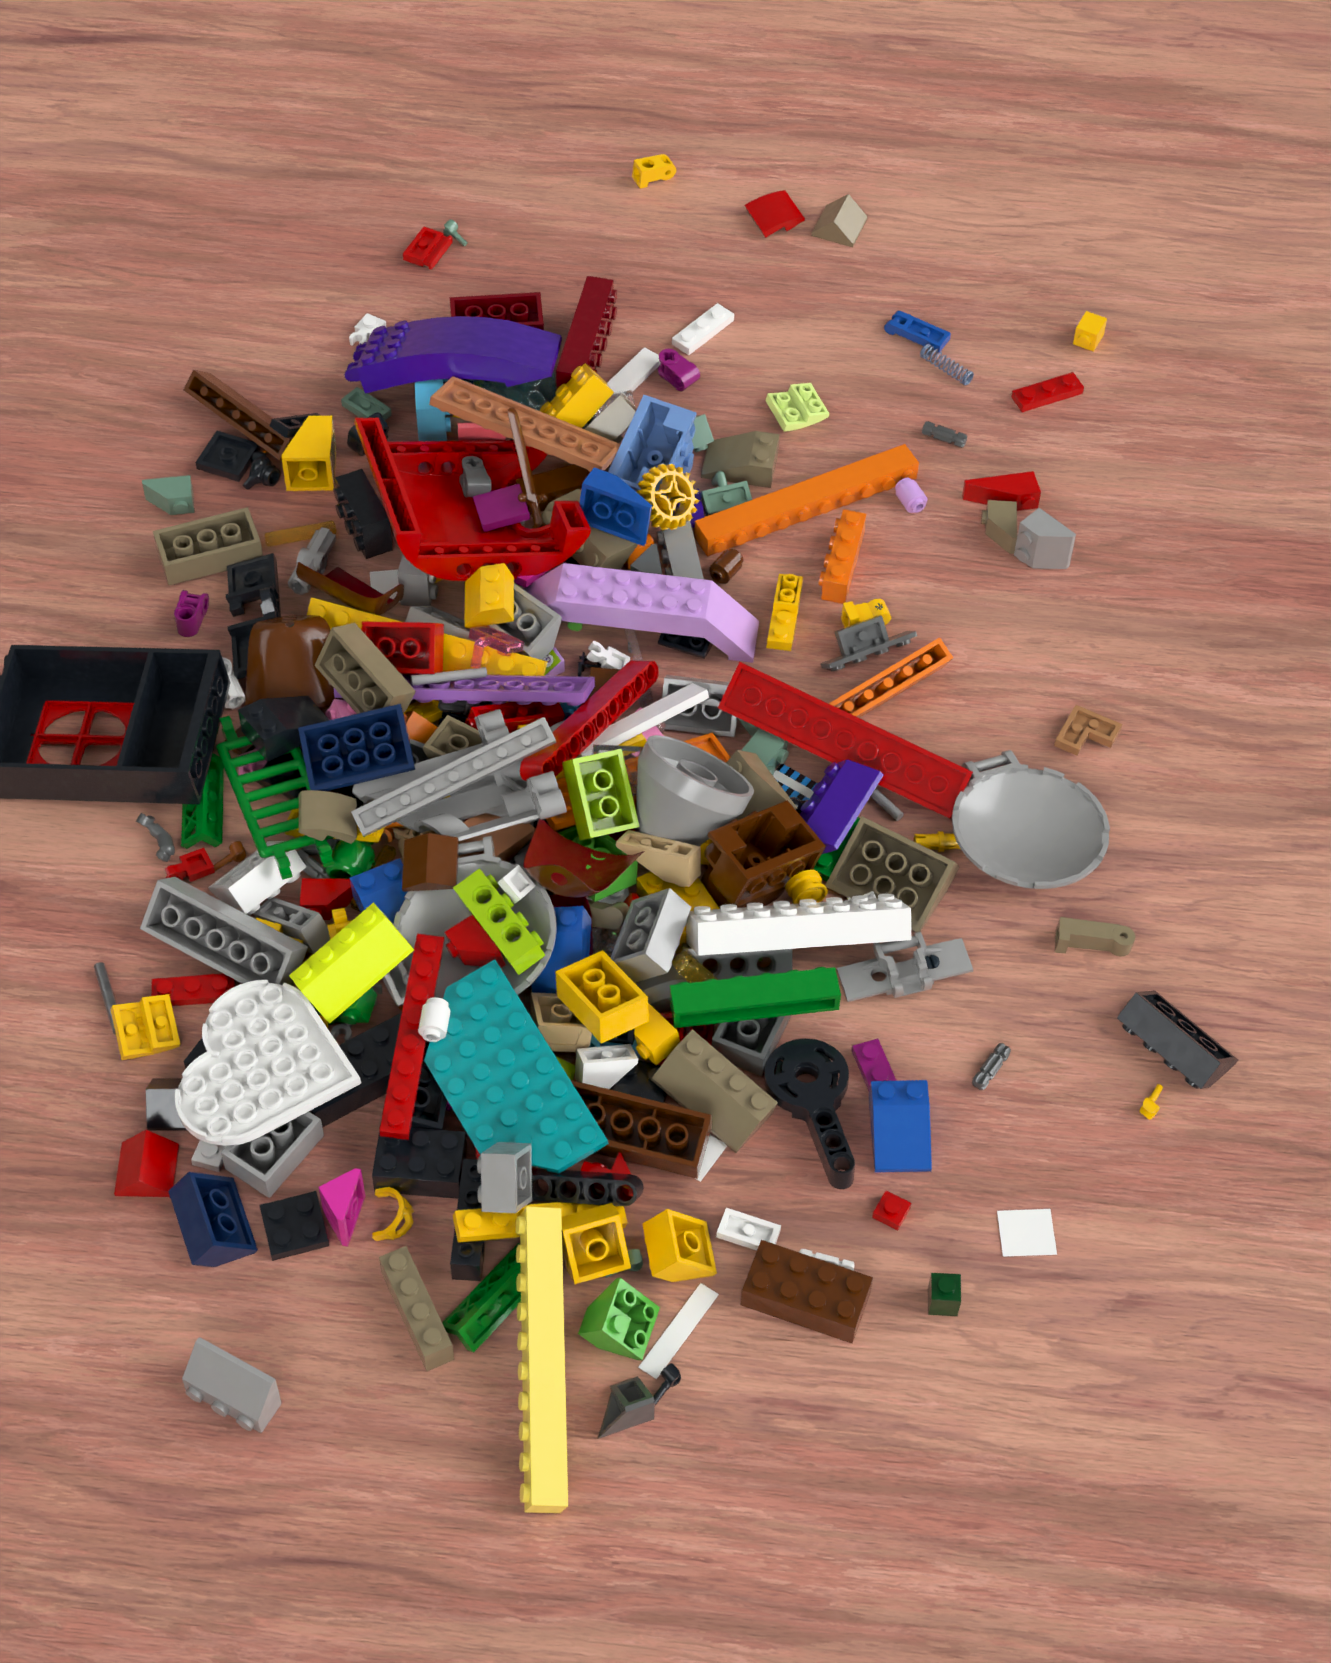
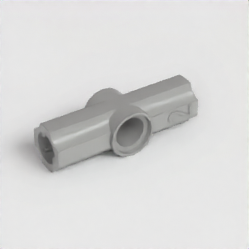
[288,527,336,595]

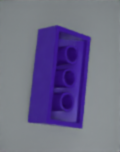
[800,759,884,855]

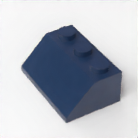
[168,1172,258,1267]

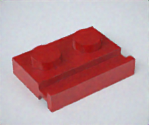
[403,226,453,270]

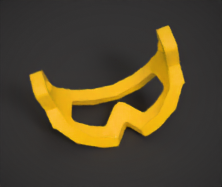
[372,1187,414,1241]

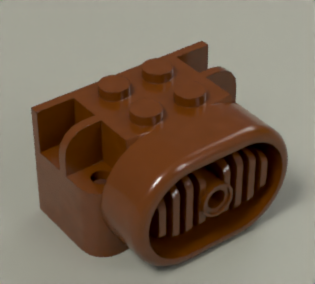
[701,800,826,909]

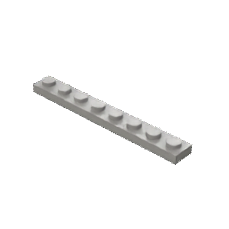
[351,717,556,837]

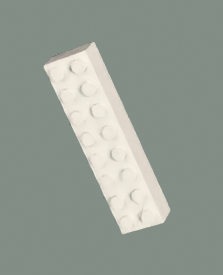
[686,894,911,955]

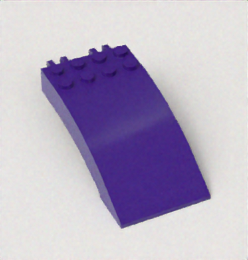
[344,316,562,394]

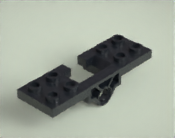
[225,553,281,680]

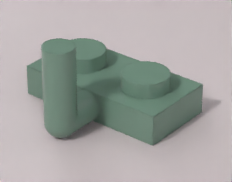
[700,471,752,516]

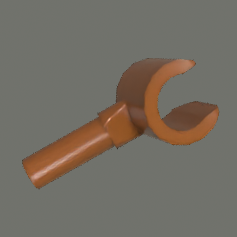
[214,841,246,871]

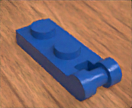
[884,311,951,353]

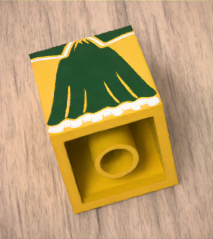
[282,416,337,491]

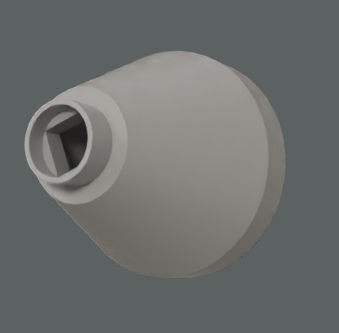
[635,735,754,846]

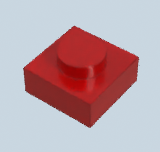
[872,1190,912,1231]

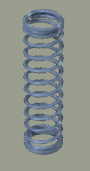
[920,344,974,385]

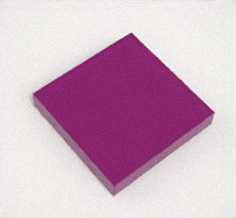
[473,484,531,532]

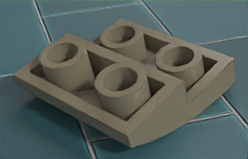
[299,790,357,844]

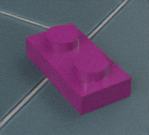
[852,1039,897,1091]

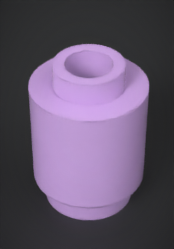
[895,478,928,513]

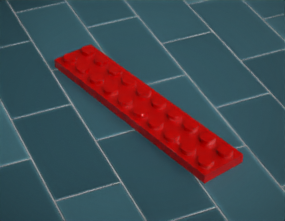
[718,662,973,819]

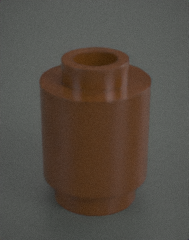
[709,549,743,584]

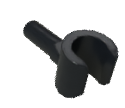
[653,1363,681,1405]

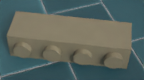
[379,1246,454,1371]

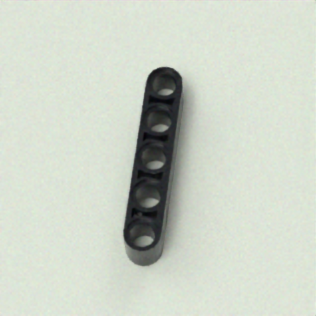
[532,1168,644,1206]

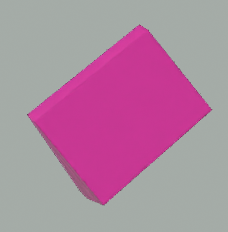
[318,1168,366,1247]

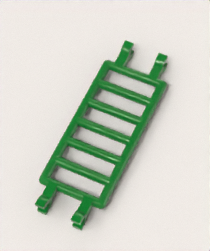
[216,715,334,880]

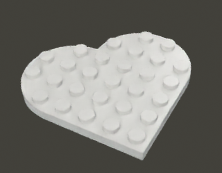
[175,980,361,1146]

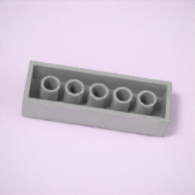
[140,877,308,986]

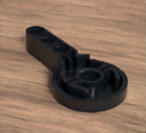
[765,1038,855,1189]

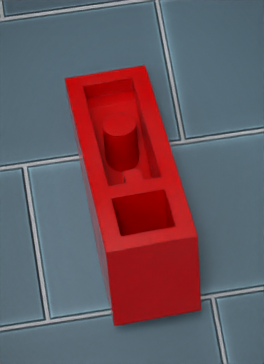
[962,471,1041,511]

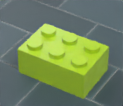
[562,749,639,840]

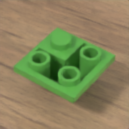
[578,1278,660,1360]

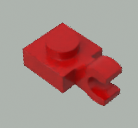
[164,848,215,882]

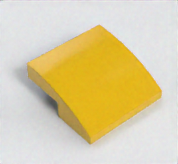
[110,994,181,1060]

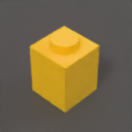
[1073,311,1107,352]

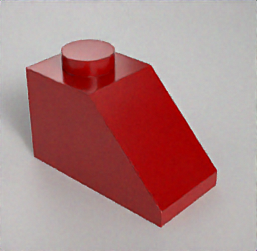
[299,878,354,920]
[444,915,506,968]

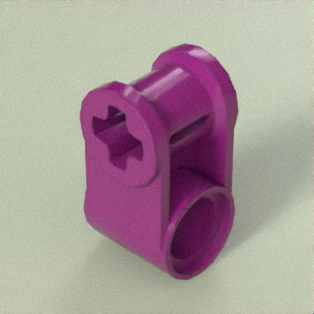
[658,349,700,391]
[174,590,209,637]

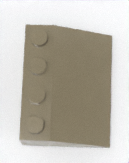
[825,816,959,932]

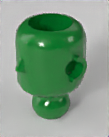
[325,840,376,879]

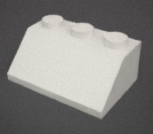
[208,841,307,915]

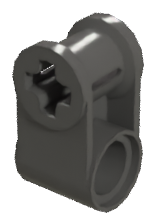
[459,456,491,498]

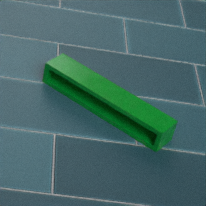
[669,967,841,1028]

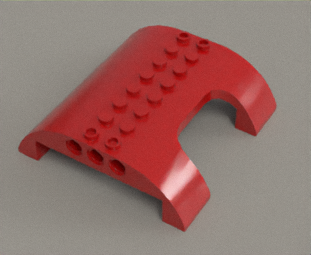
[354,418,591,581]

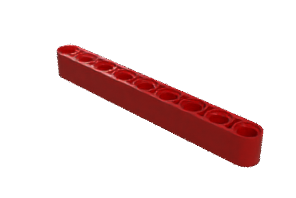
[520,660,659,781]

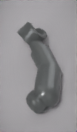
[135,813,175,862]

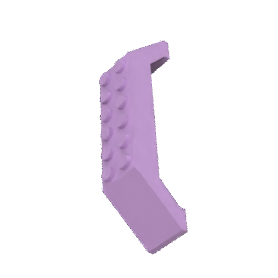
[522,563,759,663]

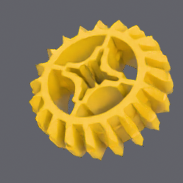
[636,464,700,530]

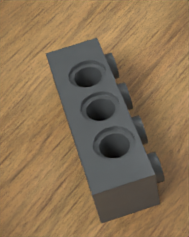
[681,943,793,983]

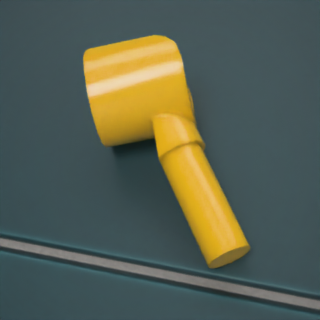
[1139,1084,1163,1120]

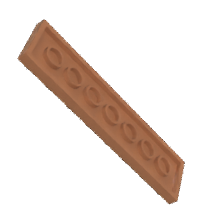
[430,376,621,472]

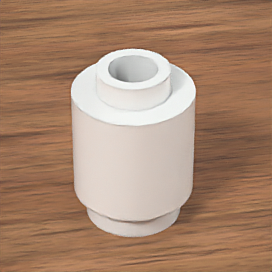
[418,998,450,1042]

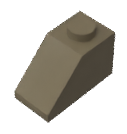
[981,500,1017,554]

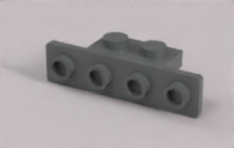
[820,615,917,672]

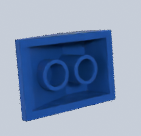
[579,467,652,546]
[350,858,408,923]
[531,906,592,994]
[868,1080,932,1173]

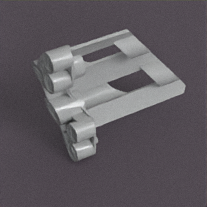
[352,709,567,841]

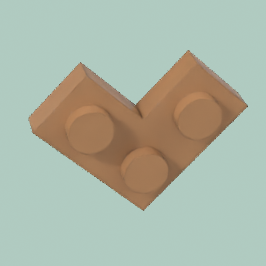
[1054,705,1122,756]

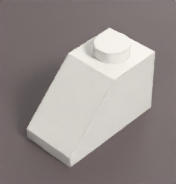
[575,1044,638,1089]

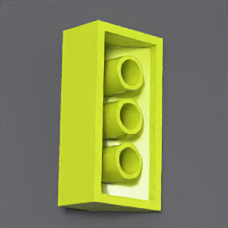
[289,902,414,1024]

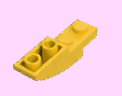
[766,574,803,651]

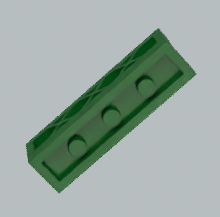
[181,753,224,849]
[442,1243,521,1353]

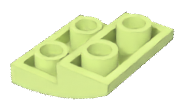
[765,383,829,432]

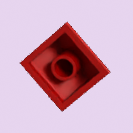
[114,1129,180,1197]

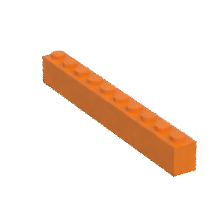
[694,444,919,557]

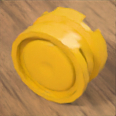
[785,870,828,904]

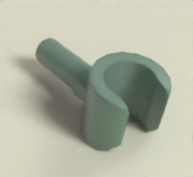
[443,219,468,246]
[605,1249,643,1278]

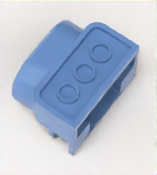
[608,395,697,500]

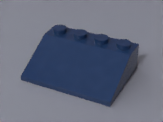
[298,704,415,791]

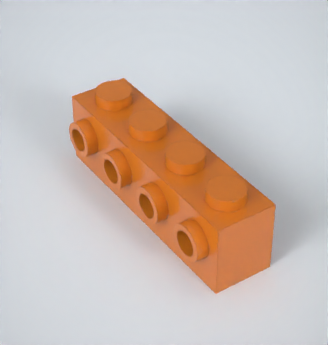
[819,509,867,604]

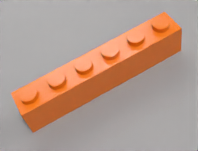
[829,637,953,718]

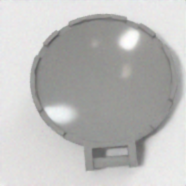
[952,750,1110,889]
[393,836,557,999]

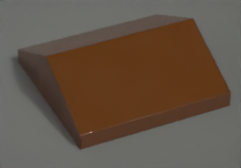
[402,833,459,892]

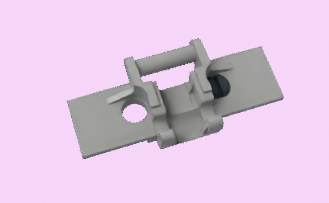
[837,932,973,1002]

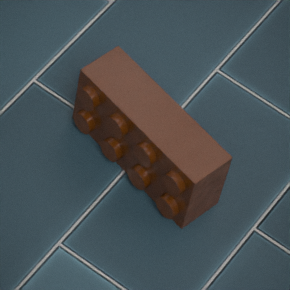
[741,1240,873,1344]

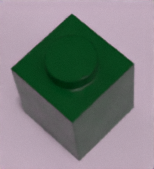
[928,1273,961,1317]

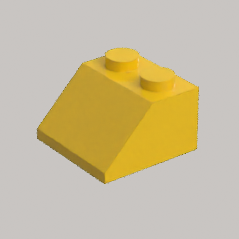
[464,563,514,629]
[642,1209,717,1282]

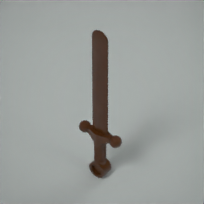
[508,408,548,528]

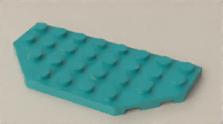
[424,960,609,1173]

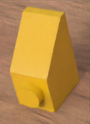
[634,1003,681,1065]

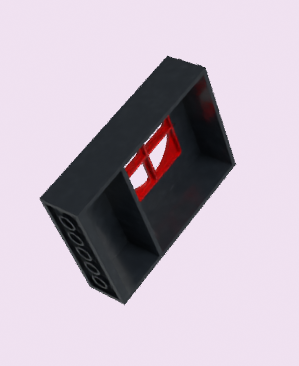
[0,645,231,805]

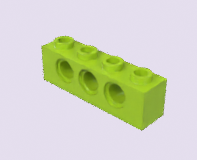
[453,868,546,975]

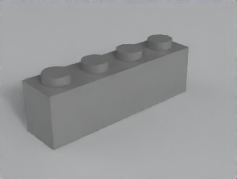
[657,521,704,579]

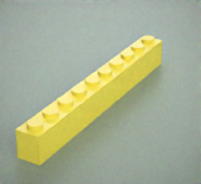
[516,1206,568,1513]

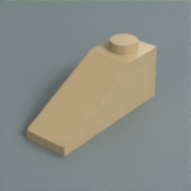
[616,830,701,887]

